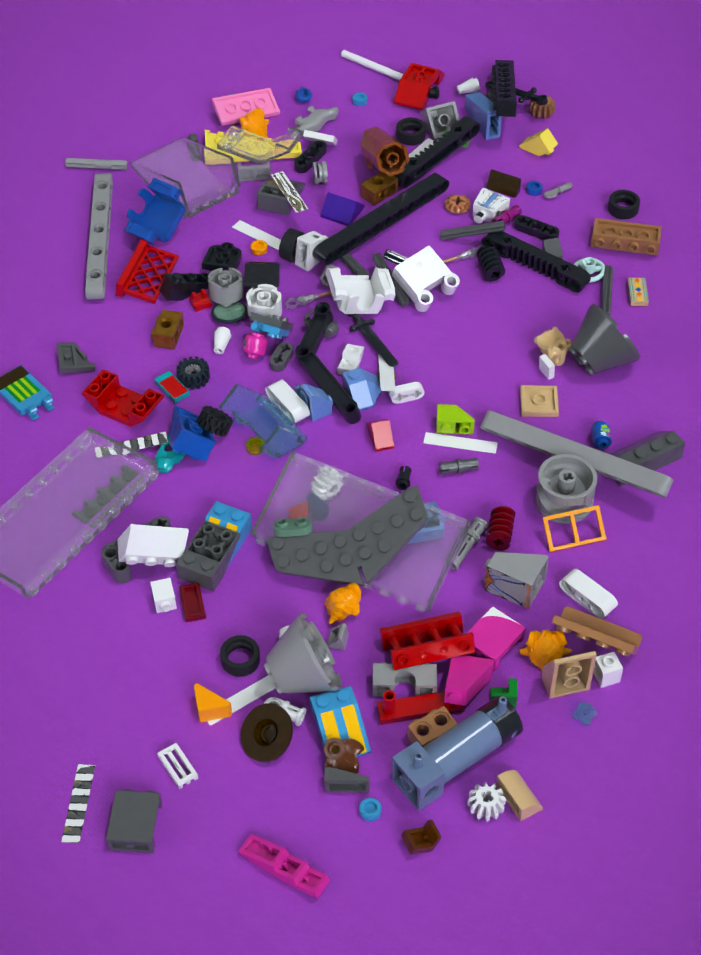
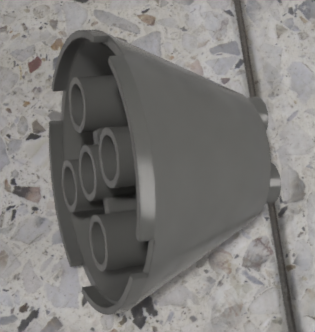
[568,304,640,376]

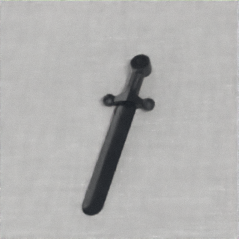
[485,81,548,105]
[346,314,398,367]

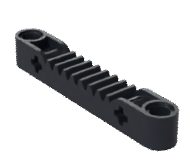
[393,116,480,188]
[481,231,591,293]

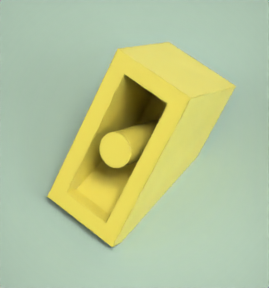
[519,128,558,157]

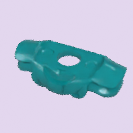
[153,433,185,473]

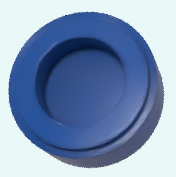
[526,181,543,196]

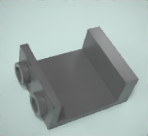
[106,789,162,853]

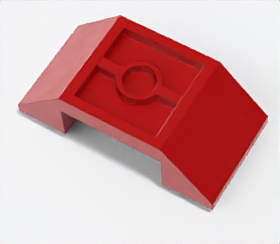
[394,63,445,110]
[82,369,164,427]

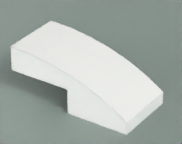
[337,344,364,375]

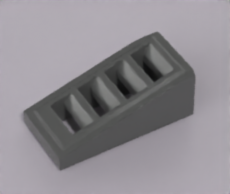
[324,767,369,793]

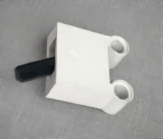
[383,245,460,312]

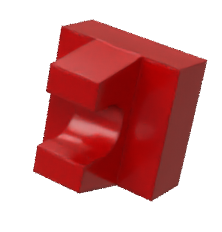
[189,289,212,312]

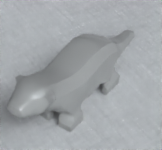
[291,106,339,138]

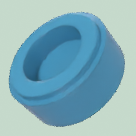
[352,92,368,106]
[359,798,382,822]

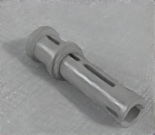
[447,517,488,570]

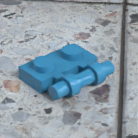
[251,321,290,339]

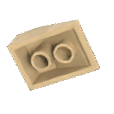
[541,651,597,699]

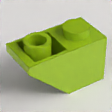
[437,404,475,434]

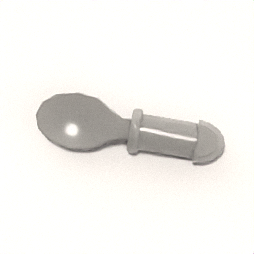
[544,182,573,199]

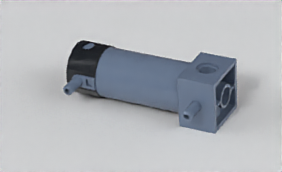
[392,696,523,811]

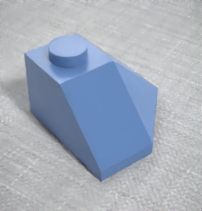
[342,368,382,411]
[294,384,333,422]

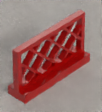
[116,239,179,304]

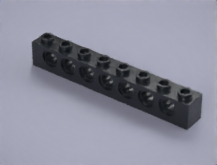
[492,60,516,117]

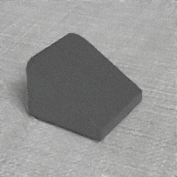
[542,238,563,258]

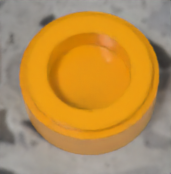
[251,240,268,256]

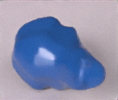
[295,86,312,103]

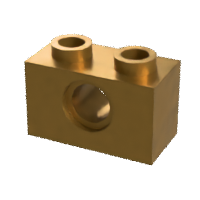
[361,172,398,206]
[151,310,184,349]

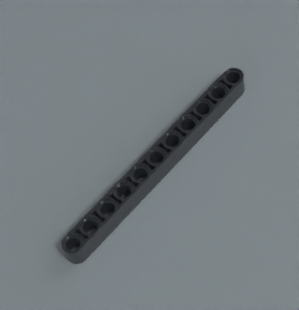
[312,173,449,265]

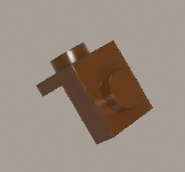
[401,820,441,855]

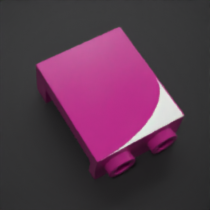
[467,606,526,672]

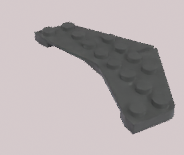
[267,485,428,587]

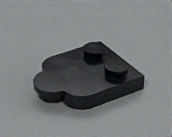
[202,242,242,271]

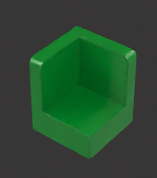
[490,678,518,708]

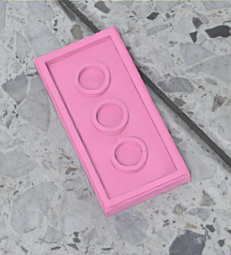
[212,88,280,126]

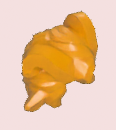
[239,108,269,140]
[324,583,361,624]
[519,629,572,671]

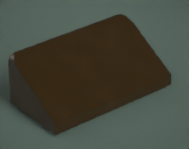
[486,169,521,198]

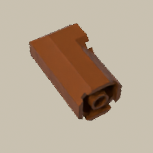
[360,126,410,176]

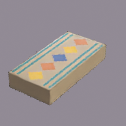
[627,278,649,306]

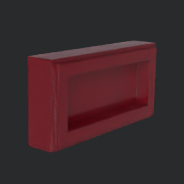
[179,582,206,623]

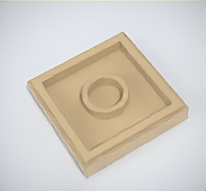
[520,385,559,417]

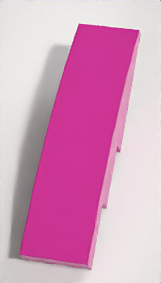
[238,834,330,899]

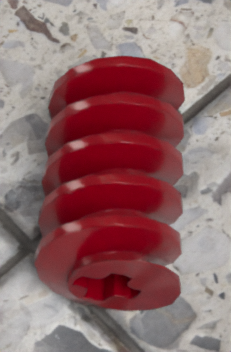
[486,506,516,550]

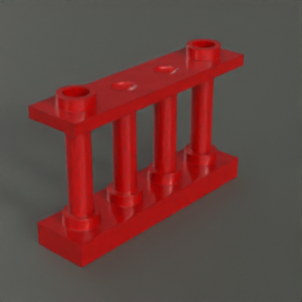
[380,611,475,670]

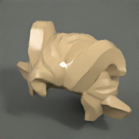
[534,327,571,366]

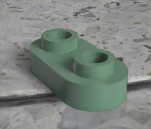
[273,517,313,537]

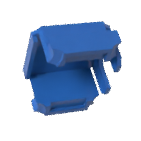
[124,178,186,245]

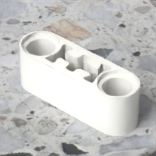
[265,379,310,424]
[559,569,618,619]

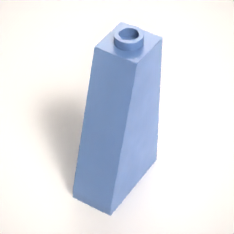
[465,92,502,140]

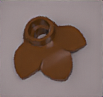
[323,738,364,774]

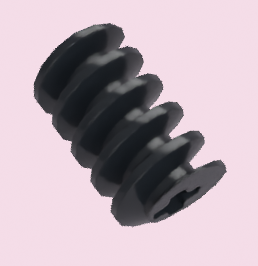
[476,246,506,282]

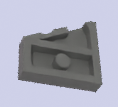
[249,312,294,331]
[57,342,95,373]

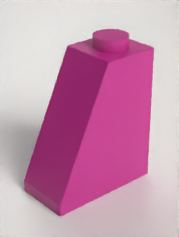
[444,655,494,706]

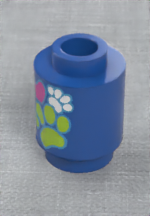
[591,421,612,449]

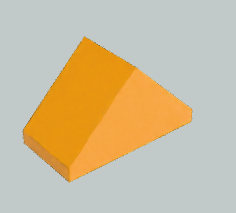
[194,683,232,722]

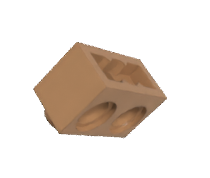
[407,706,458,747]

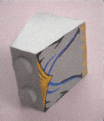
[483,552,549,609]

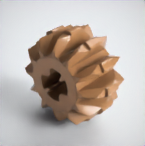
[529,94,555,119]

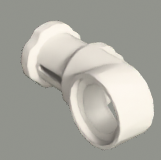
[264,697,306,726]

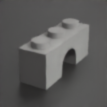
[373,662,437,697]

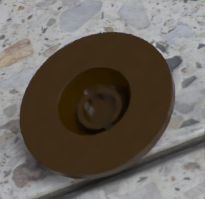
[241,703,293,762]

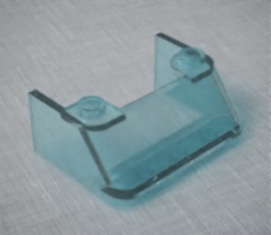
[219,384,308,458]

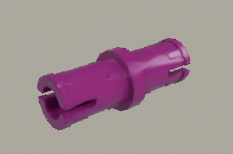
[492,205,522,223]

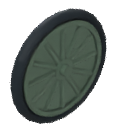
[211,301,248,324]

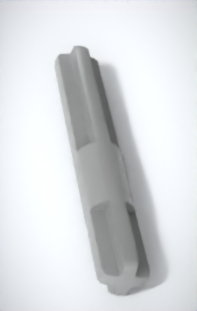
[65,158,128,170]

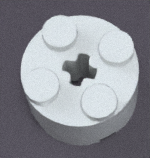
[246,284,282,322]

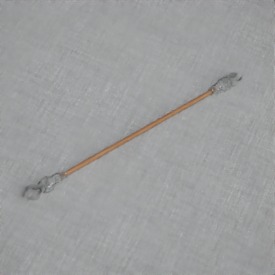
[285,245,483,309]

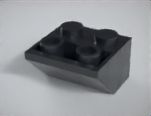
[244,261,280,289]

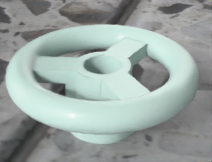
[574,257,605,282]

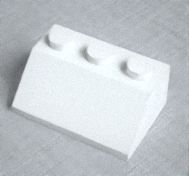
[117,524,189,567]

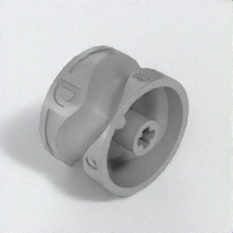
[535,454,597,524]

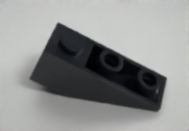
[159,273,209,301]

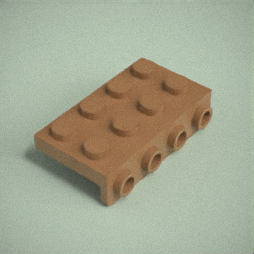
[591,218,662,256]
[552,606,642,657]

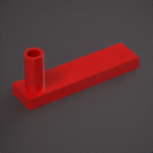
[377,690,465,725]

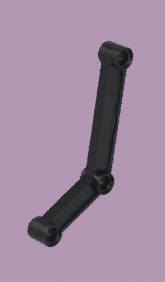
[295,302,361,424]

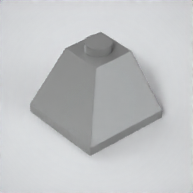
[421,101,460,140]

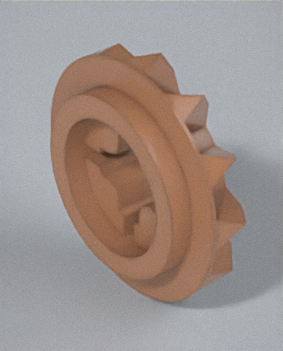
[445,194,471,214]

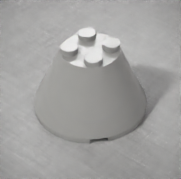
[264,613,342,694]

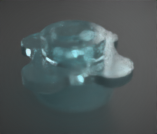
[572,702,598,726]

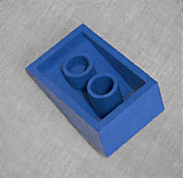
[169,406,216,461]

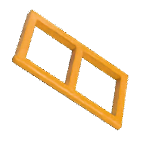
[542,505,607,552]

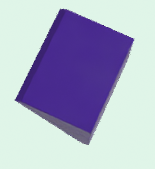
[320,192,365,226]

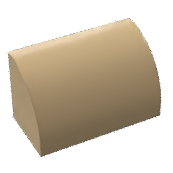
[496,770,543,821]

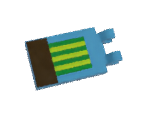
[0,365,55,421]

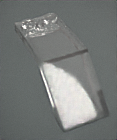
[217,126,304,164]

